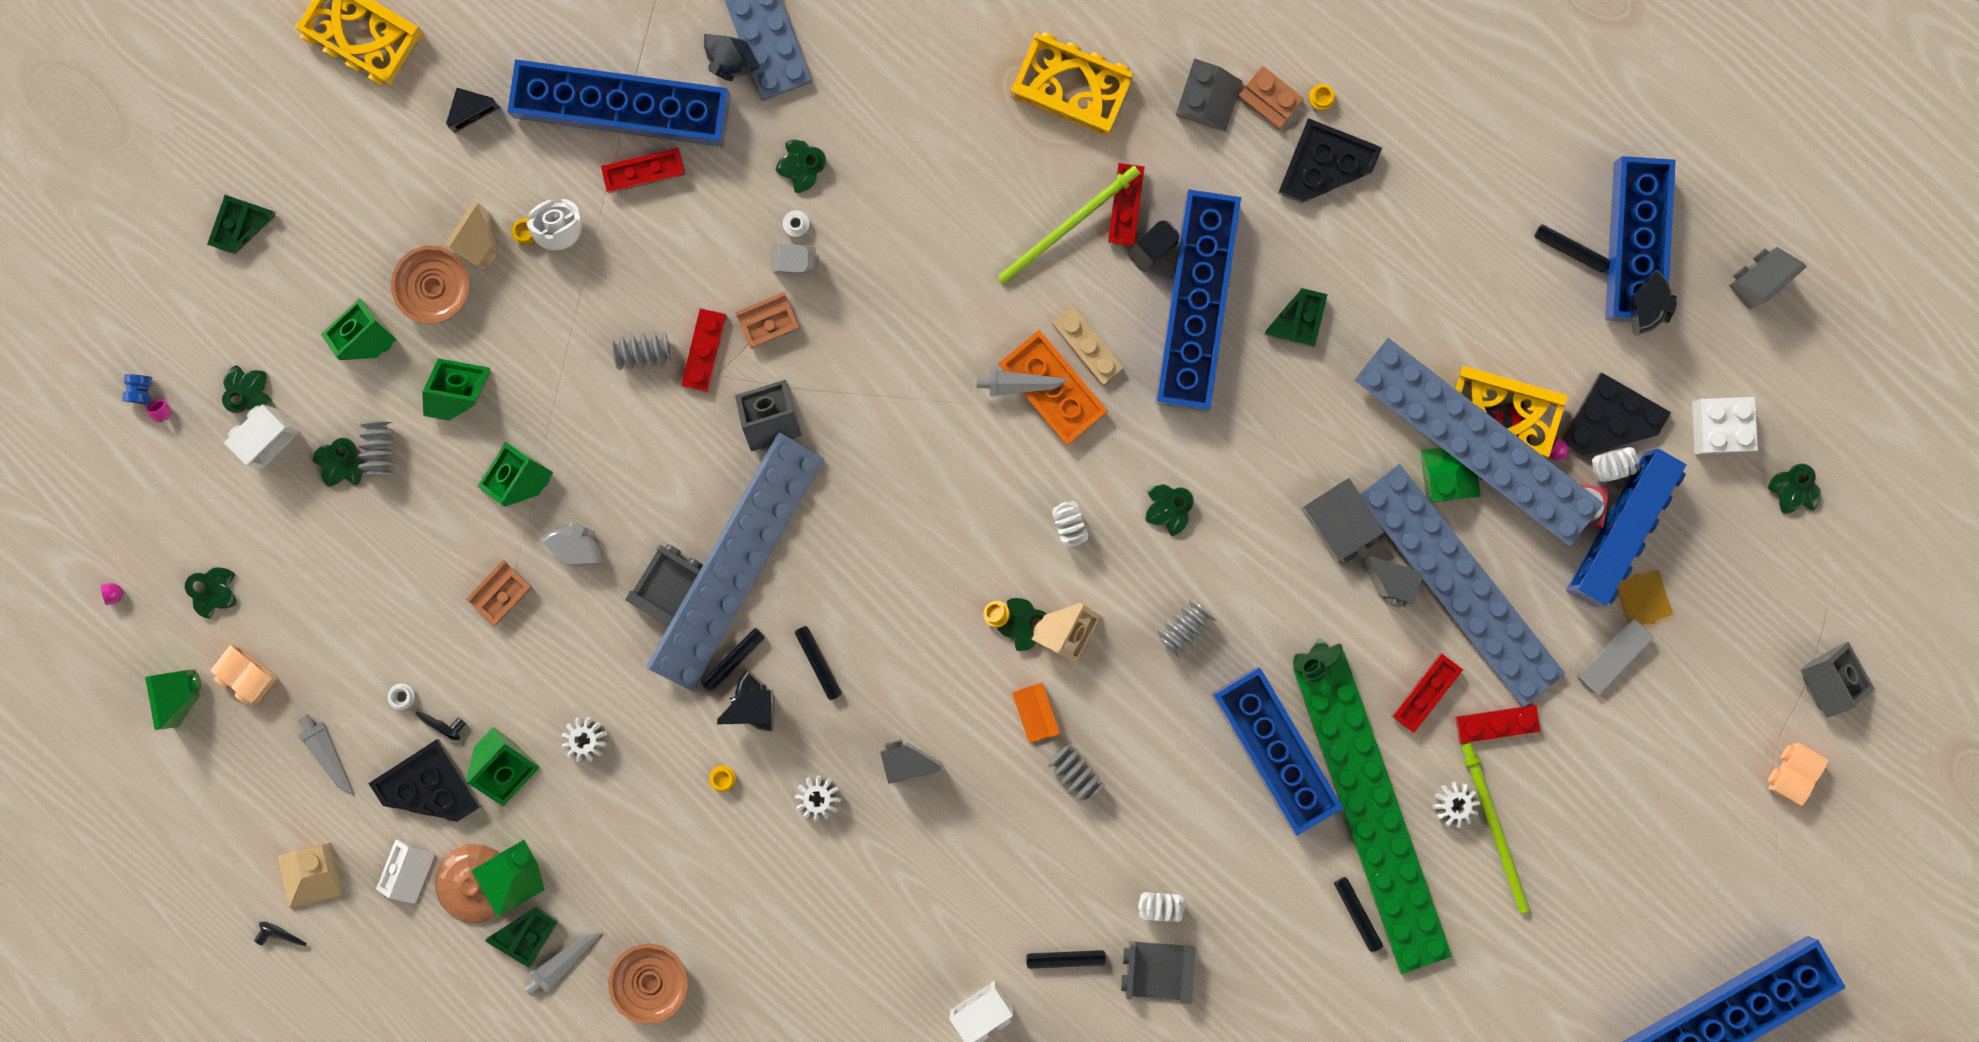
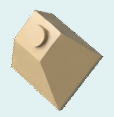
[444,200,497,270]
[1032,603,1101,663]
[277,843,343,908]

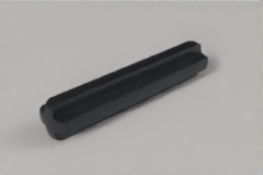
[1534,224,1610,272]
[795,626,842,700]
[701,628,765,692]
[1334,877,1383,952]
[1026,950,1106,969]

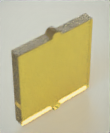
[1617,570,1673,625]

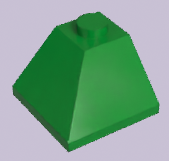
[321,298,397,360]
[422,358,490,421]
[477,442,553,507]
[1420,448,1481,503]
[145,670,201,730]
[466,727,540,806]
[471,840,545,918]

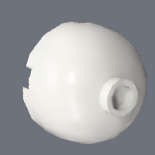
[527,199,582,251]

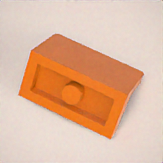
[1013,682,1060,743]

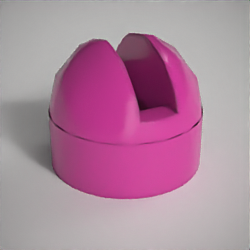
[146,399,171,423]
[1549,437,1569,461]
[101,583,123,606]

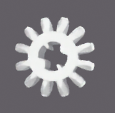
[1592,447,1640,482]
[1052,501,1089,547]
[561,717,608,763]
[795,775,841,822]
[1433,782,1480,828]
[1138,892,1185,922]

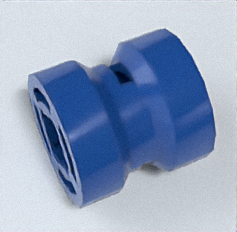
[122,374,152,404]

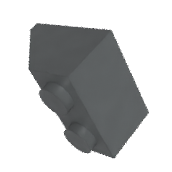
[1175,58,1242,132]
[1729,247,1807,309]
[735,380,802,452]
[1362,556,1424,608]
[1800,642,1875,718]
[880,740,943,784]

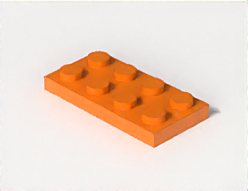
[998,330,1108,446]

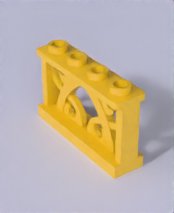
[295,0,424,86]
[1011,32,1134,137]
[1455,366,1568,459]

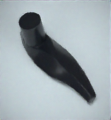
[416,711,466,740]
[254,922,307,946]

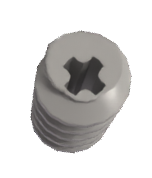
[613,331,671,370]
[358,420,394,476]
[1158,599,1216,658]
[1048,742,1105,801]

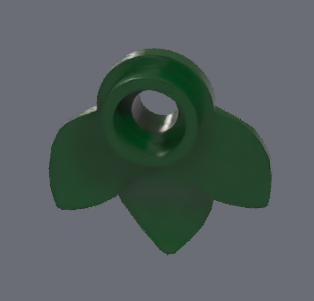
[776,139,826,193]
[222,365,272,413]
[312,438,363,487]
[1767,463,1821,514]
[1145,484,1194,536]
[185,567,237,619]
[997,598,1047,651]
[1293,639,1343,683]

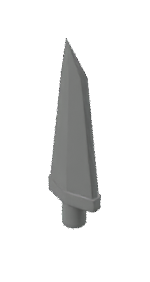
[976,370,1070,397]
[299,715,355,796]
[524,933,603,996]

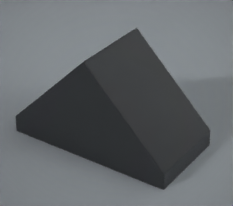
[446,88,501,133]

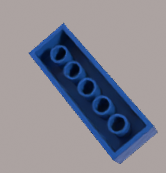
[1605,156,1676,322]
[1566,448,1687,606]
[1211,667,1343,836]

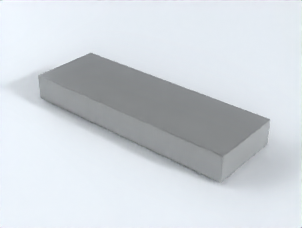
[1577,618,1654,696]

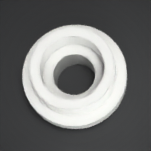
[783,210,810,237]
[388,683,415,710]

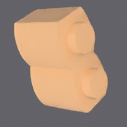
[210,645,278,704]
[1768,743,1828,806]

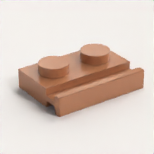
[1238,65,1304,130]
[735,292,800,349]
[466,560,532,626]

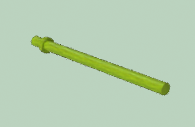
[997,166,1141,285]
[1461,742,1530,914]

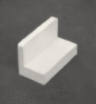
[376,839,435,904]

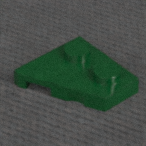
[207,195,276,254]
[1264,288,1328,347]
[485,907,559,968]

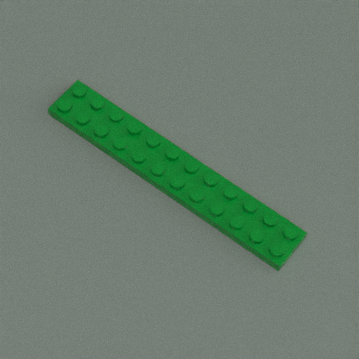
[1292,651,1452,975]

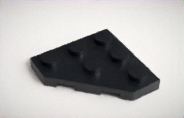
[1278,118,1382,203]
[1561,372,1671,455]
[368,739,482,822]

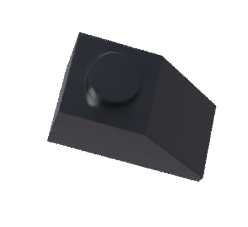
[717,684,774,725]

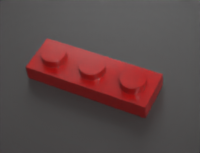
[601,148,686,193]
[1108,163,1145,247]
[681,308,727,392]
[1391,653,1463,733]
[1455,705,1541,743]

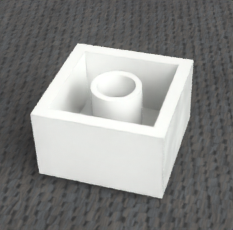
[1692,397,1758,455]
[224,404,301,469]
[949,980,1013,1042]

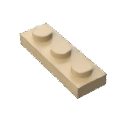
[1053,307,1124,386]

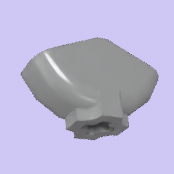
[772,244,820,274]
[540,521,604,565]

